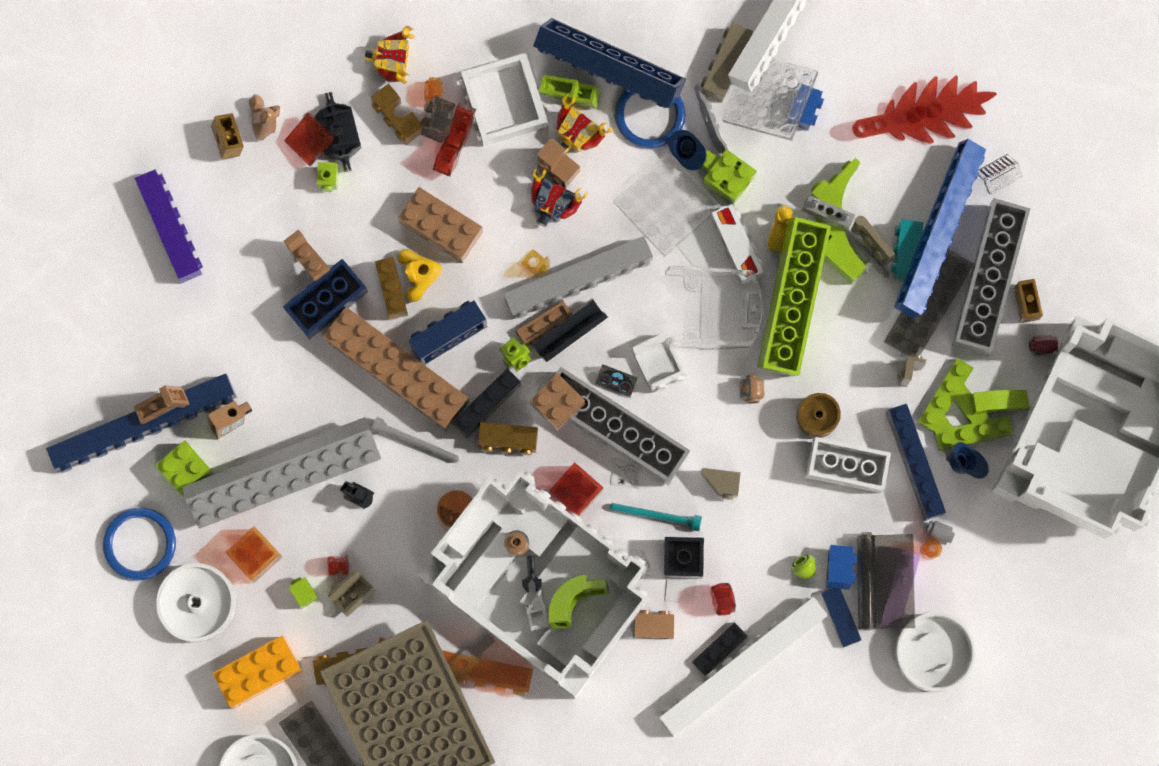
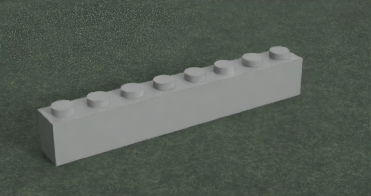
[503,236,653,319]

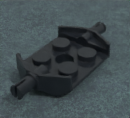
[315,92,362,172]

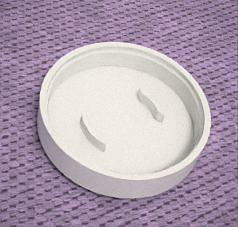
[895,612,975,692]
[219,734,298,766]

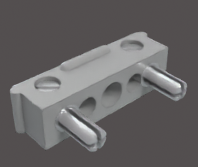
[801,195,856,231]

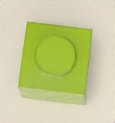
[288,577,319,609]

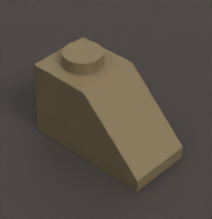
[701,468,741,500]

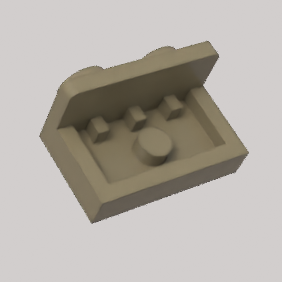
[897,354,927,387]
[327,569,376,617]

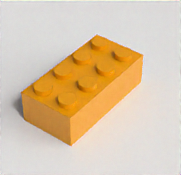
[212,635,303,709]

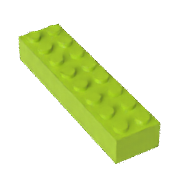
[757,217,831,376]

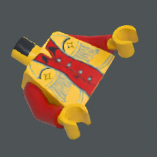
[365,26,415,84]
[556,94,613,153]

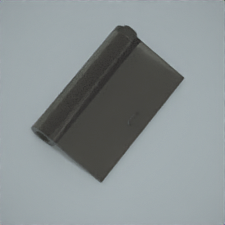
[857,532,915,630]

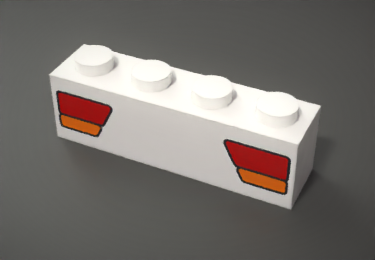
[711,204,765,285]

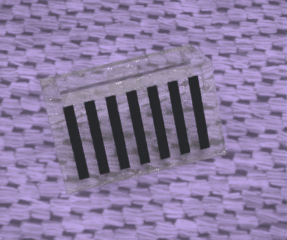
[978,154,1023,195]

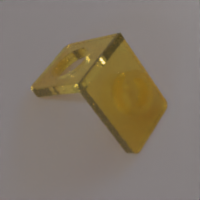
[522,250,550,277]

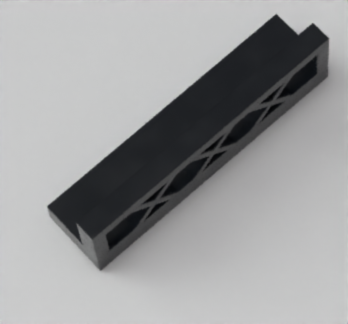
[531,298,608,362]

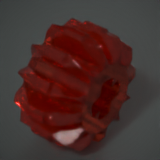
[710,583,736,616]

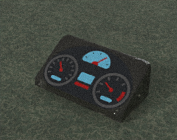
[595,364,638,398]

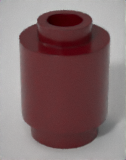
[1029,335,1058,355]

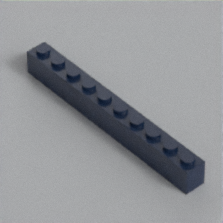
[46,373,237,473]

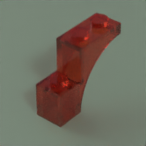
[433,102,476,177]

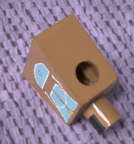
[208,401,252,440]

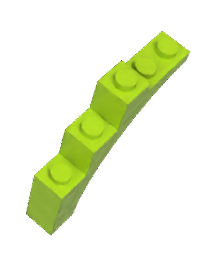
[811,158,866,284]

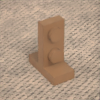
[283,229,330,281]
[134,385,189,424]

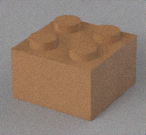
[530,373,585,431]

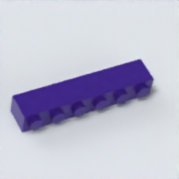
[134,169,203,283]

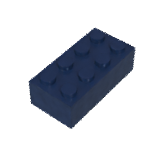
[283,259,368,340]
[408,300,488,365]

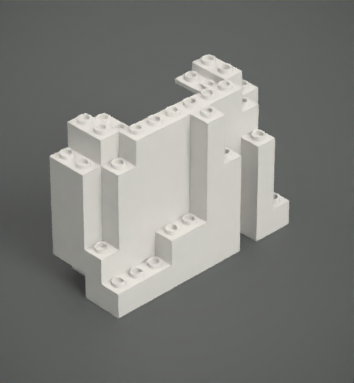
[991,315,1159,539]
[418,471,648,698]

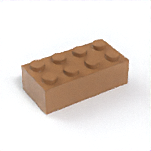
[398,187,483,263]

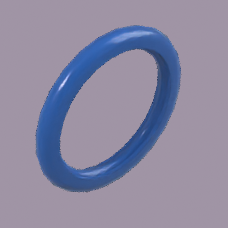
[615,90,686,149]
[103,508,176,580]

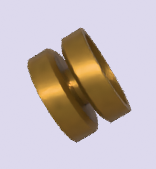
[796,393,841,438]

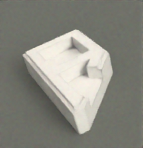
[526,590,550,631]

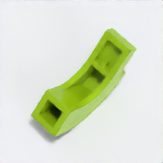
[549,575,609,630]

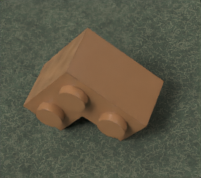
[537,138,580,188]

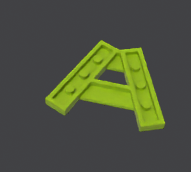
[917,358,1014,451]

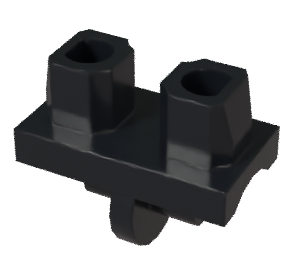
[340,481,374,509]

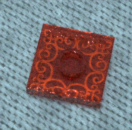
[284,113,335,166]

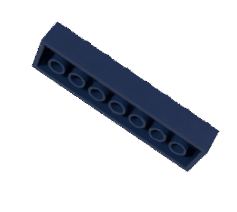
[533,18,686,108]

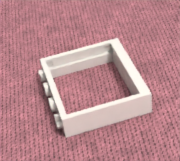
[459,53,548,147]

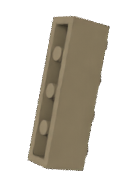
[700,22,753,102]

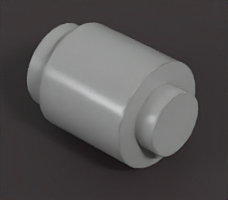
[925,521,955,546]

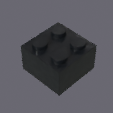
[663,537,704,579]

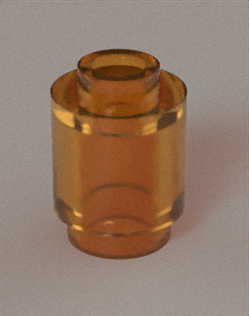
[424,77,443,106]
[920,539,942,560]

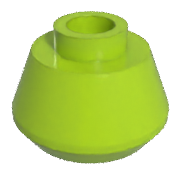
[791,554,816,580]

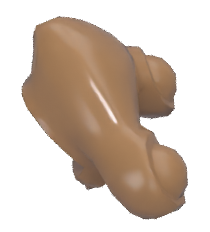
[249,94,281,141]

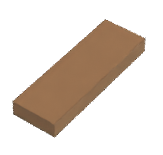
[515,300,571,346]

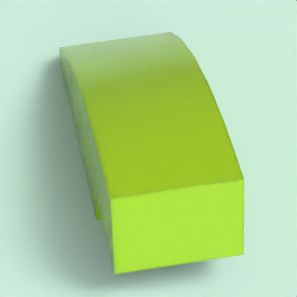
[538,75,602,109]
[971,390,1030,415]

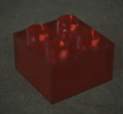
[549,462,604,517]

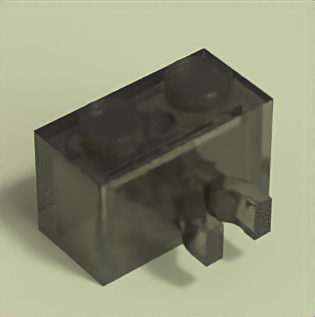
[420,95,455,143]

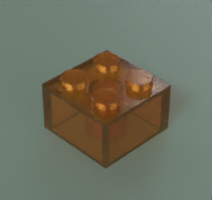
[225,526,283,583]

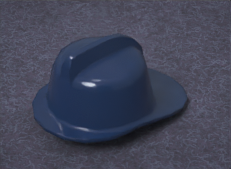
[668,130,707,171]
[946,442,989,479]

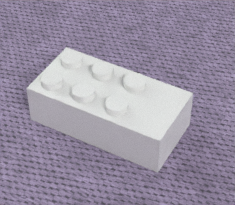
[805,437,891,493]

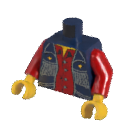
[530,167,588,227]

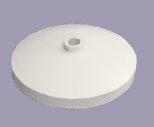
[156,563,236,642]

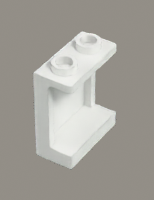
[632,331,686,392]

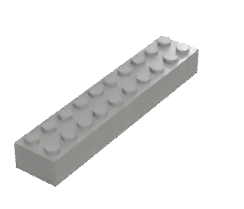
[183,417,381,529]

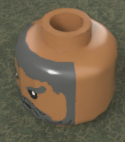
[739,375,765,404]
[504,530,529,557]

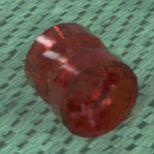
[327,555,349,576]

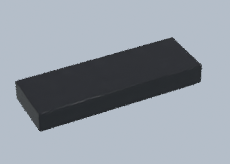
[692,622,748,676]

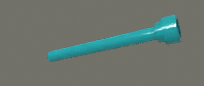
[609,503,702,531]

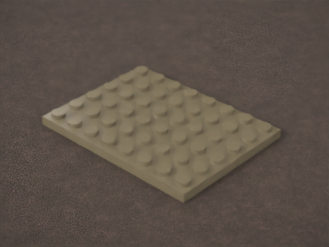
[320,620,496,766]

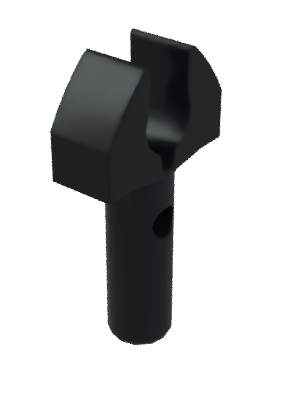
[522,555,542,593]

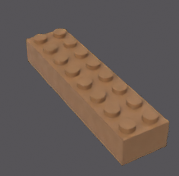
[323,307,469,431]

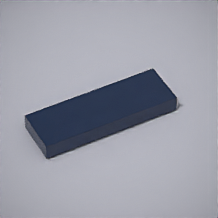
[821,588,862,648]

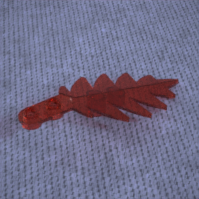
[852,76,997,144]

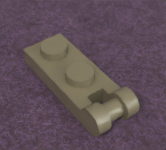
[851,216,895,265]

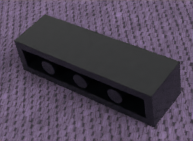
[452,368,521,439]

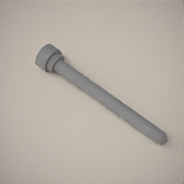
[371,417,459,463]

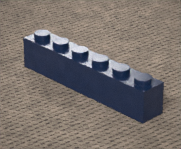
[886,403,946,521]

